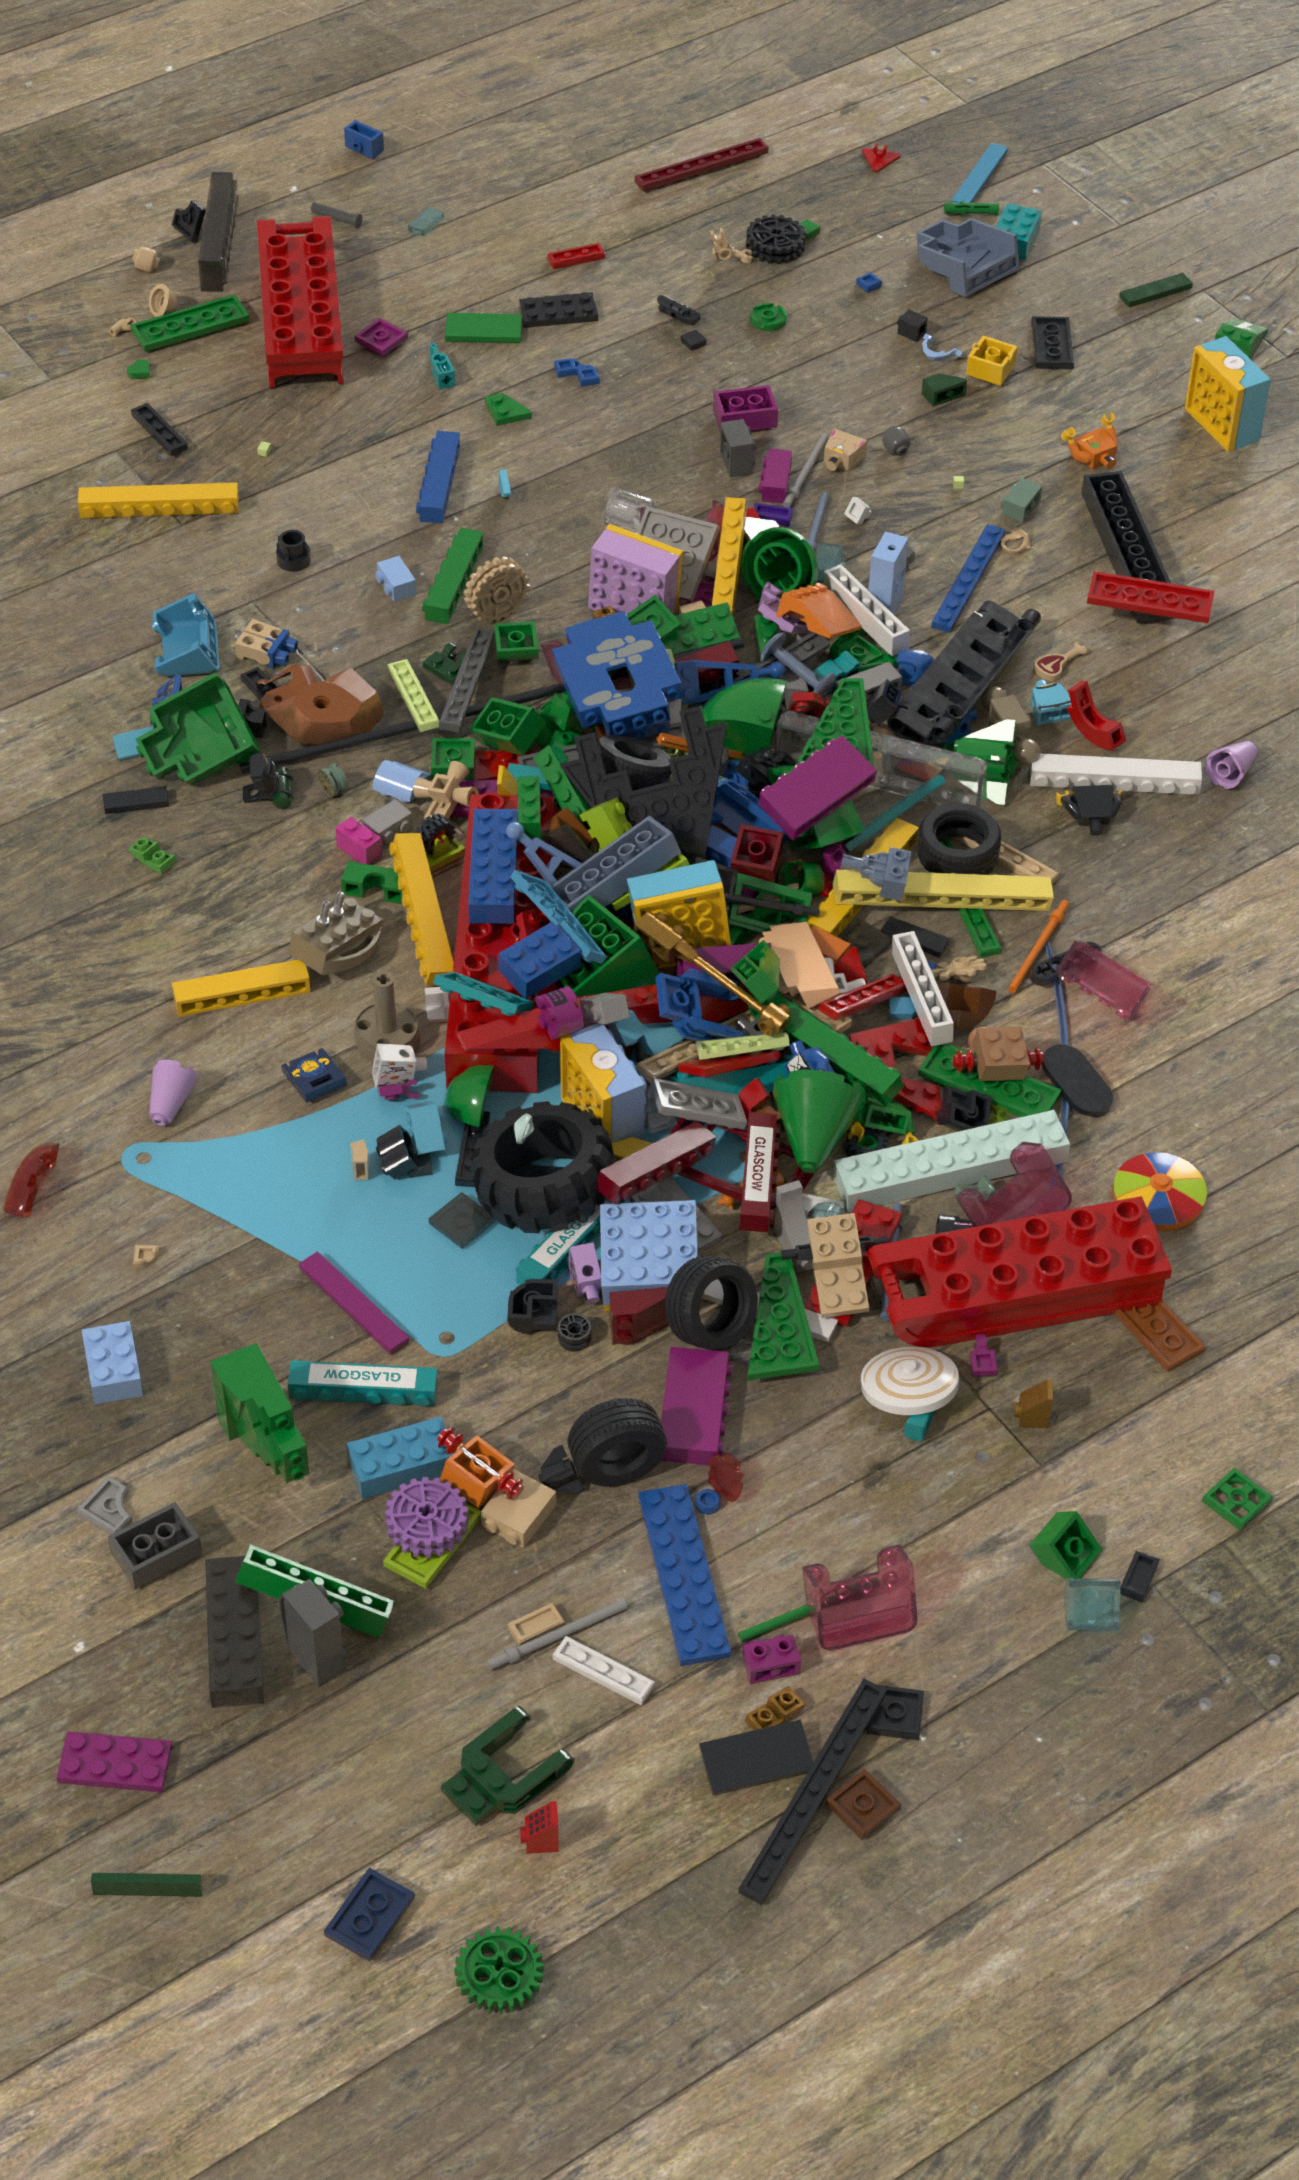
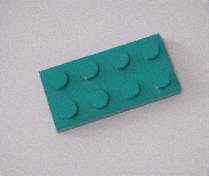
[433,971,534,1016]

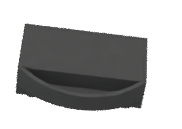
[279,1579,347,1686]

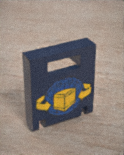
[281,1048,347,1103]

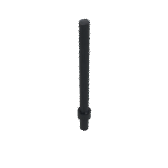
[724,893,820,917]

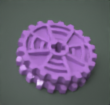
[385,1477,468,1558]

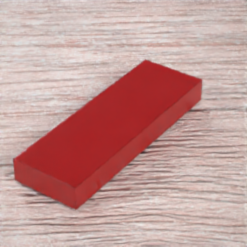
[547,243,605,269]

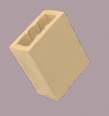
[481,1469,556,1548]

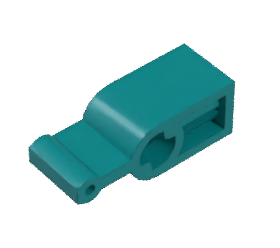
[430,343,455,390]
[806,651,860,697]

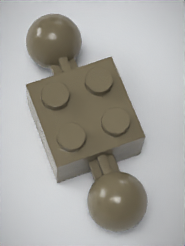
[981,686,1041,766]

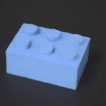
[82,1321,143,1405]

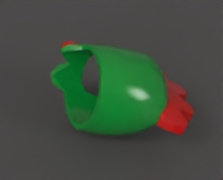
[779,859,833,898]

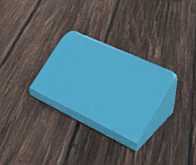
[113,726,154,760]

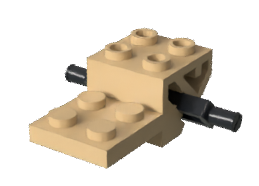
[781,1213,889,1318]

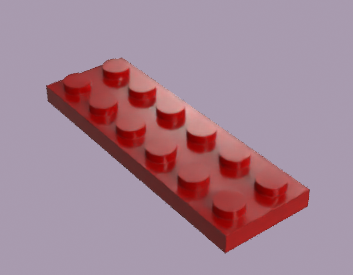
[1087,571,1215,623]
[804,1199,902,1327]

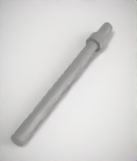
[783,433,829,508]
[486,1599,628,1670]

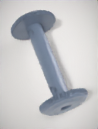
[760,632,836,697]

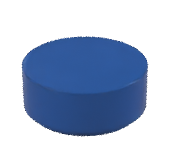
[695,1489,720,1515]

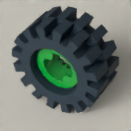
[845,1125,888,1157]

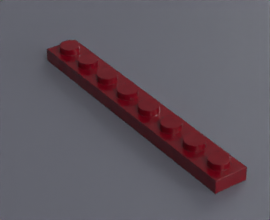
[634,138,769,191]

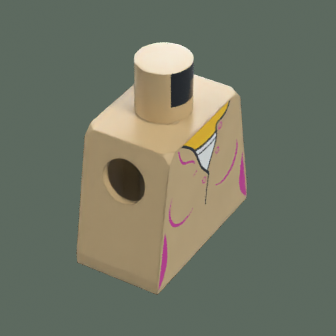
[824,429,867,471]

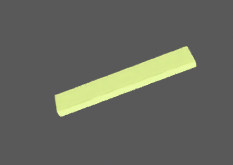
[388,659,439,732]

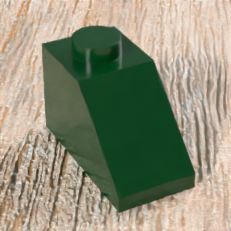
[921,373,967,407]

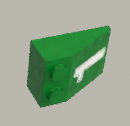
[1215,318,1268,359]

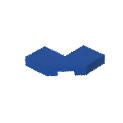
[554,358,600,387]

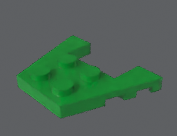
[829,628,899,674]

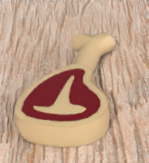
[1034,642,1088,681]

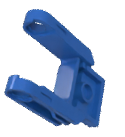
[656,968,747,1041]

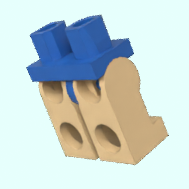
[235,619,298,669]

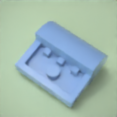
[372,760,431,802]

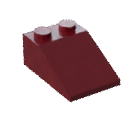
[609,1287,669,1345]

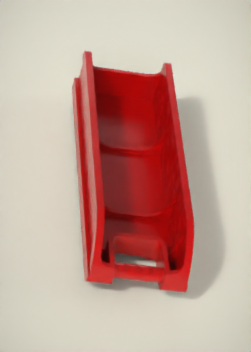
[257,216,344,388]
[867,1196,1172,1347]

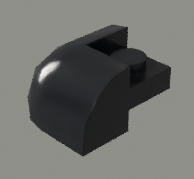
[936,1085,992,1132]
[507,1279,558,1335]

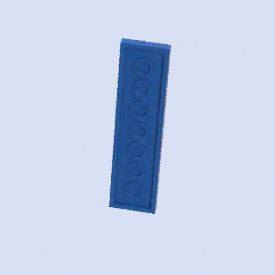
[638,1484,731,1666]

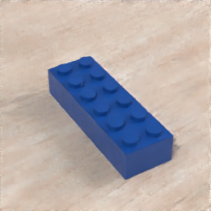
[468,809,518,924]

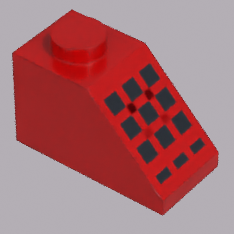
[520,1801,559,1854]

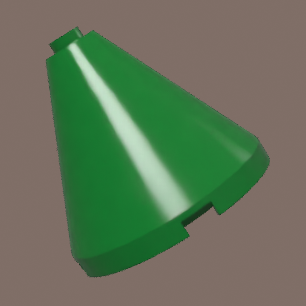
[741,527,818,602]
[773,1070,866,1173]

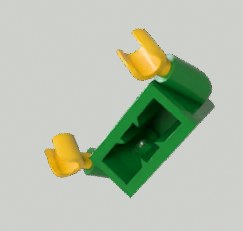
[848,1096,918,1145]

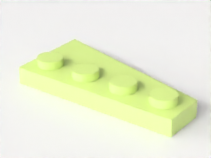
[696,1032,789,1060]

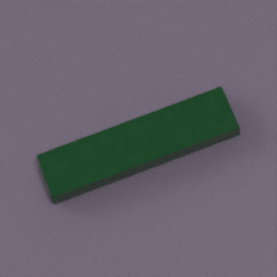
[1119,273,1193,307]
[91,1873,203,1897]

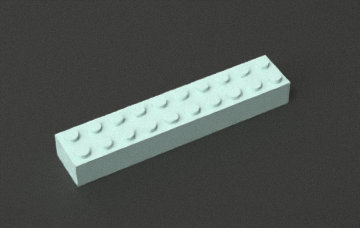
[833,1110,1070,1213]

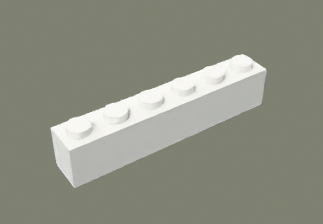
[824,564,910,656]
[892,931,954,1046]

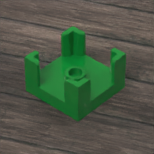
[431,738,475,781]

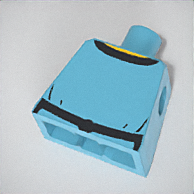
[1030,680,1071,726]

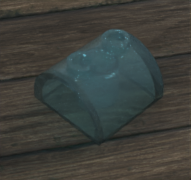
[1065,1578,1121,1631]

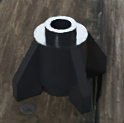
[538,1444,584,1494]

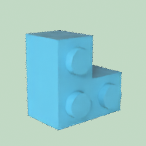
[404,1101,448,1154]

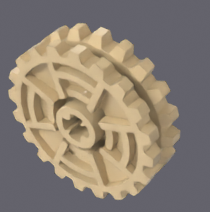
[464,557,530,623]

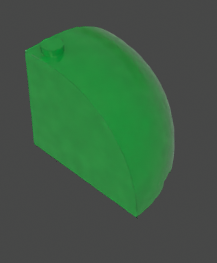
[702,678,788,756]
[767,765,864,852]
[560,895,660,998]

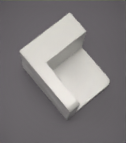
[425,987,449,1023]

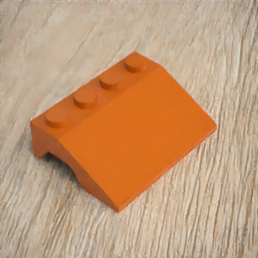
[776,583,862,639]

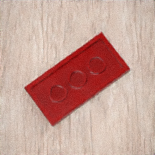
[678,1049,780,1077]

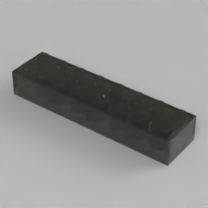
[198,172,239,292]

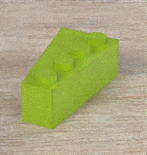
[579,797,633,851]

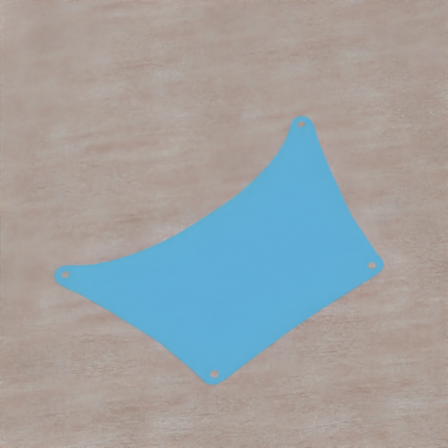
[121,1047,746,1357]

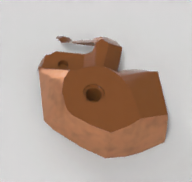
[257,664,384,744]

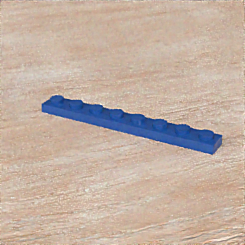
[931,524,1006,633]

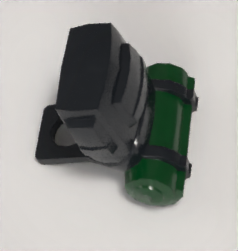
[243,753,293,809]

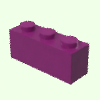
[759,449,792,503]

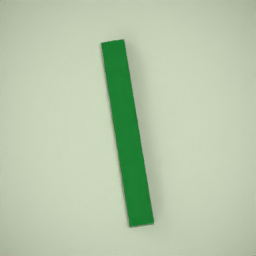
[939,837,1002,958]

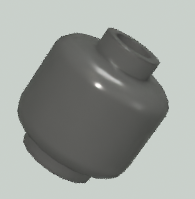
[882,426,911,456]

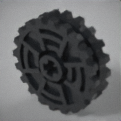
[746,214,806,264]

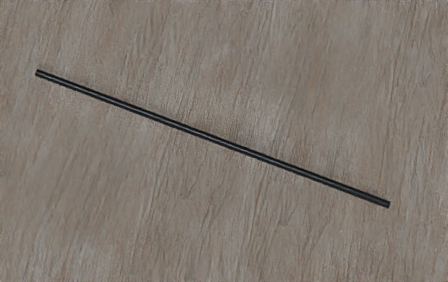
[240,637,744,774]

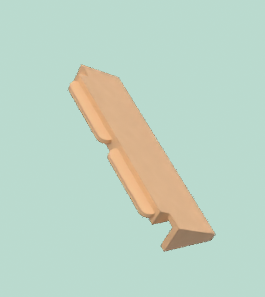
[758,922,841,1009]

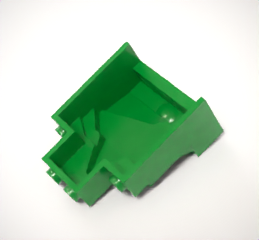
[136,672,262,786]
[210,1343,309,1484]

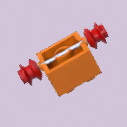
[437,1427,524,1508]

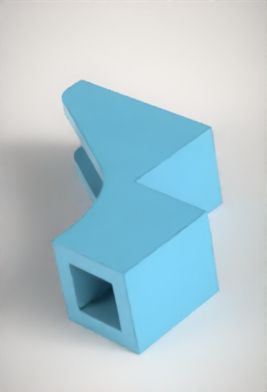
[607,1009,684,1056]

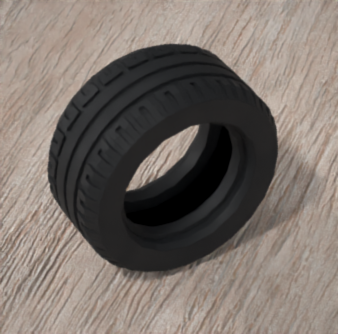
[918,803,1001,875]
[665,1255,758,1351]

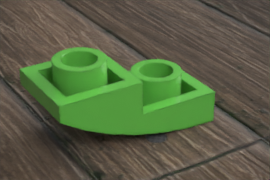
[128,837,177,874]

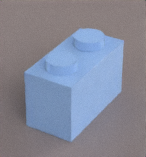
[375,556,416,602]

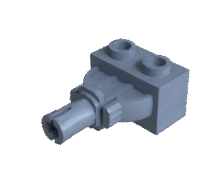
[841,847,911,901]

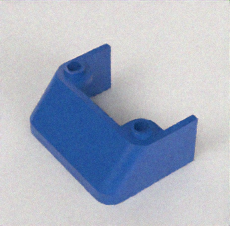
[712,779,789,846]

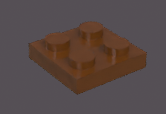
[825,1768,901,1840]

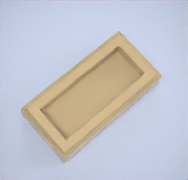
[508,1602,565,1646]

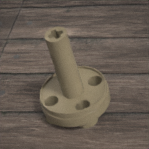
[354,972,420,1059]

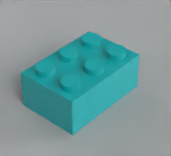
[996,203,1042,260]

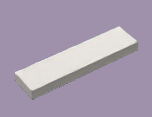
[553,1636,655,1706]

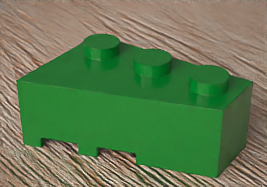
[549,692,604,732]
[730,939,780,1004]

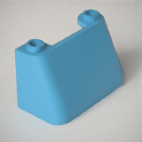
[152,593,219,677]

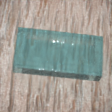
[408,207,444,236]

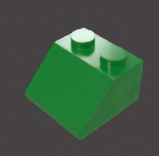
[1029,1511,1103,1583]

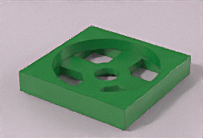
[1202,1468,1273,1531]

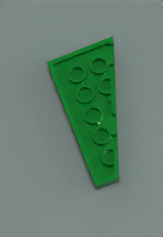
[747,1252,819,1381]

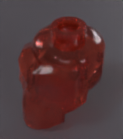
[707,1452,745,1502]

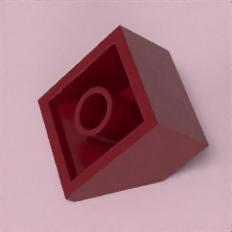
[730,824,784,883]

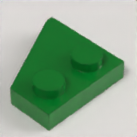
[485,393,532,426]

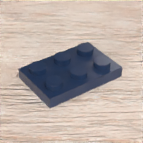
[324,1868,415,1961]

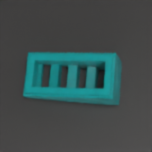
[904,1410,936,1442]

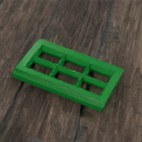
[728,873,812,934]

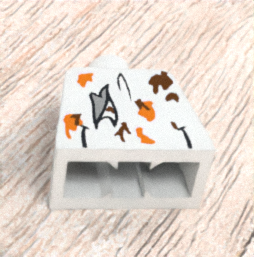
[372,1044,427,1090]

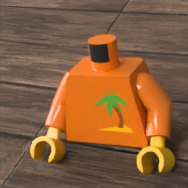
[1061,412,1118,469]

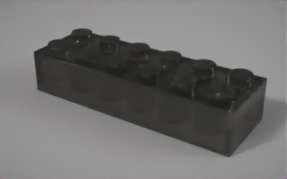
[205,1556,264,1708]

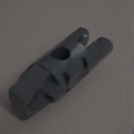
[657,295,701,326]

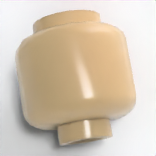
[132,246,160,273]

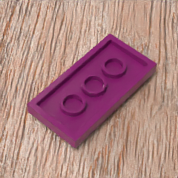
[57,1731,172,1793]

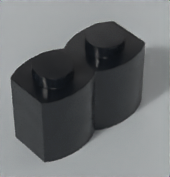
[376,1125,418,1180]

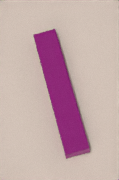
[299,1251,409,1355]

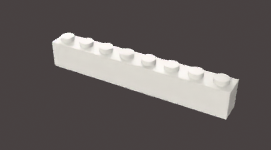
[1030,754,1202,795]

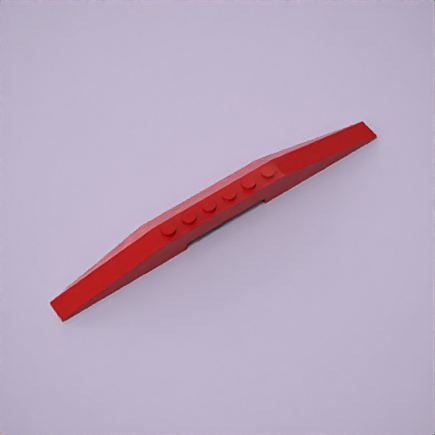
[457,979,754,1052]

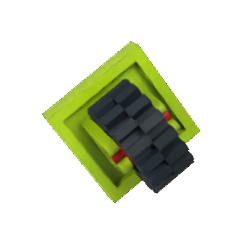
[415,813,465,872]

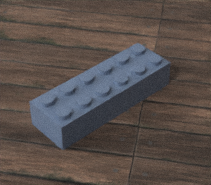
[551,816,681,912]

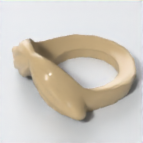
[1001,530,1031,554]

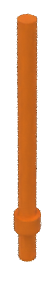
[1008,900,1070,993]

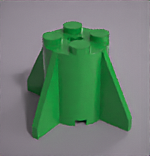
[951,719,1022,805]

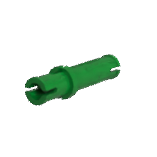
[944,201,999,216]

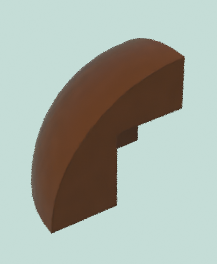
[937,983,997,1029]

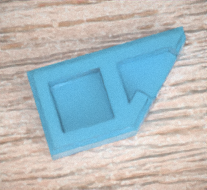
[499,469,511,498]

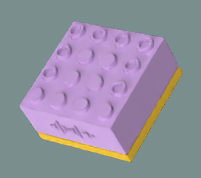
[588,524,683,616]

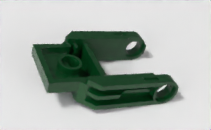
[441,1706,575,1826]

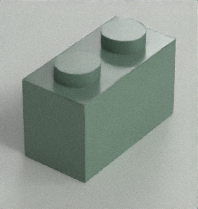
[1001,478,1042,523]

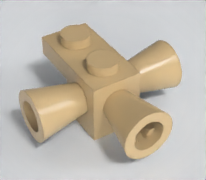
[413,761,479,820]

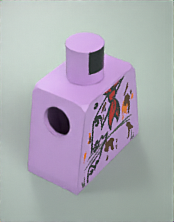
[567,1243,601,1305]

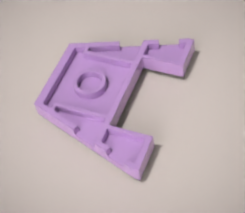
[758,582,812,633]

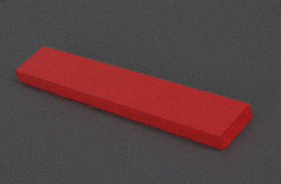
[818,974,907,1021]

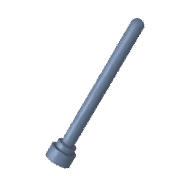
[807,492,829,552]

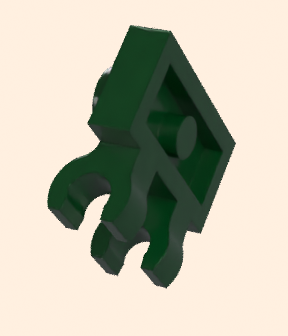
[422,642,466,686]

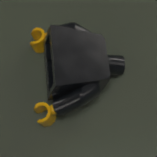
[1056,785,1122,835]

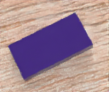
[754,503,794,526]

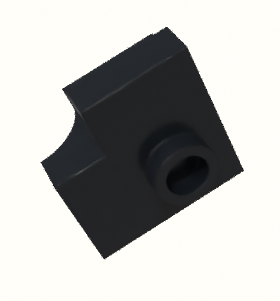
[238,699,267,738]

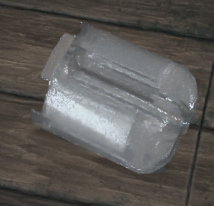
[600,487,656,533]

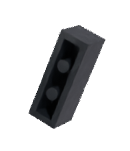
[867,679,902,726]

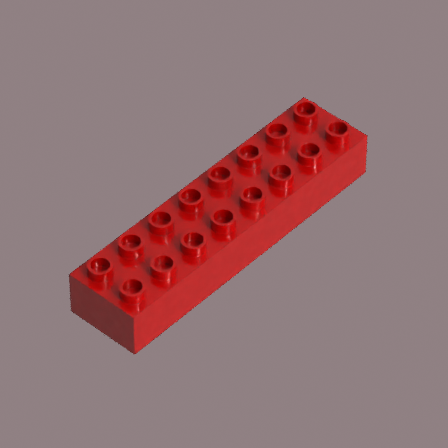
[444,793,557,1093]

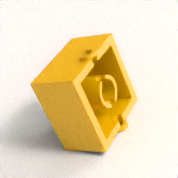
[966,336,1018,386]

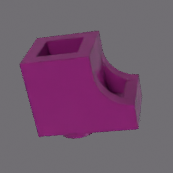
[821,842,851,881]

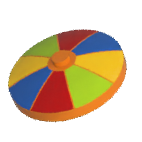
[1113,1152,1207,1231]

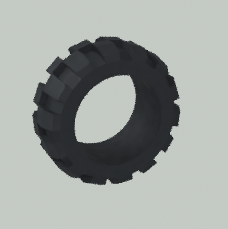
[470,1101,616,1234]

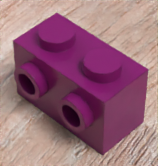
[742,1634,801,1684]

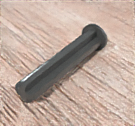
[311,202,363,228]

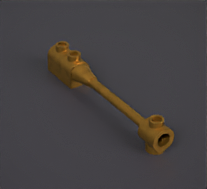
[633,911,791,1036]

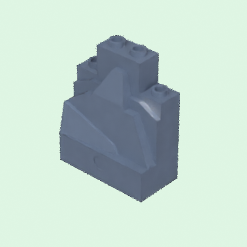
[916,218,1020,297]

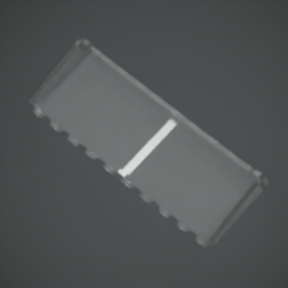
[776,711,987,810]

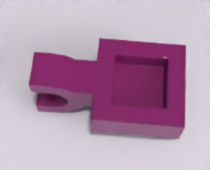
[377,1079,419,1100]
[970,1334,997,1377]

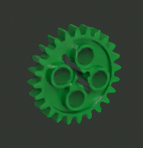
[454,1926,544,2014]

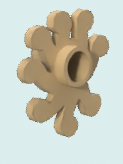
[931,956,987,983]

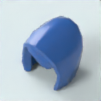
[896,650,934,687]

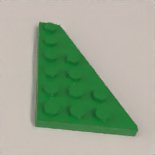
[796,678,874,767]

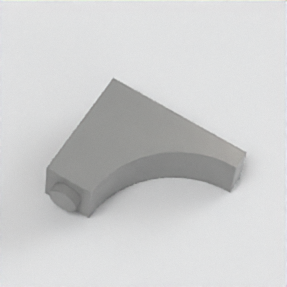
[774,1180,813,1273]

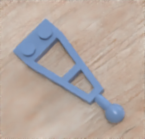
[506,822,582,886]

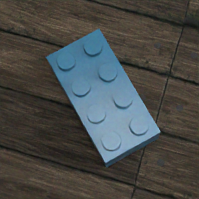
[346,1417,454,1499]

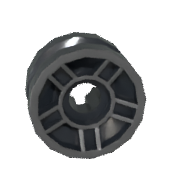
[558,1313,591,1352]

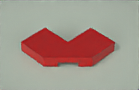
[739,1078,771,1142]

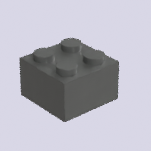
[720,419,756,477]

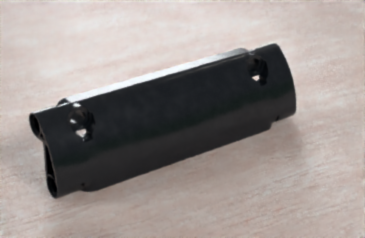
[887,600,1041,744]

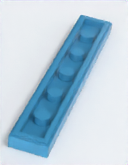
[951,143,1008,203]

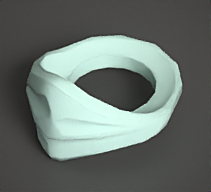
[514,1113,534,1144]

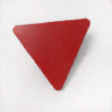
[862,143,901,173]
[834,946,868,984]

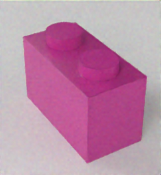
[335,817,382,865]

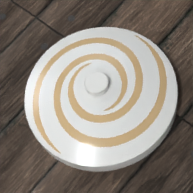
[861,1347,959,1415]

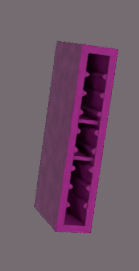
[758,735,877,840]
[661,1347,733,1466]

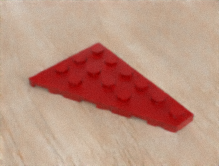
[784,692,831,732]

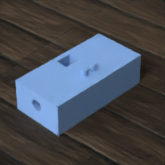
[868,531,908,615]

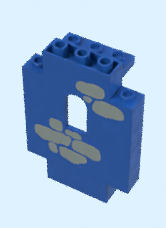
[552,611,683,740]

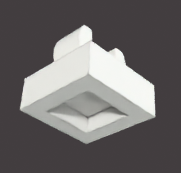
[844,497,872,525]

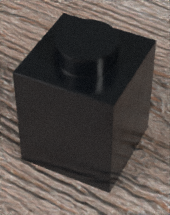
[897,309,928,342]

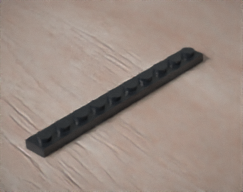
[738,1679,887,1905]

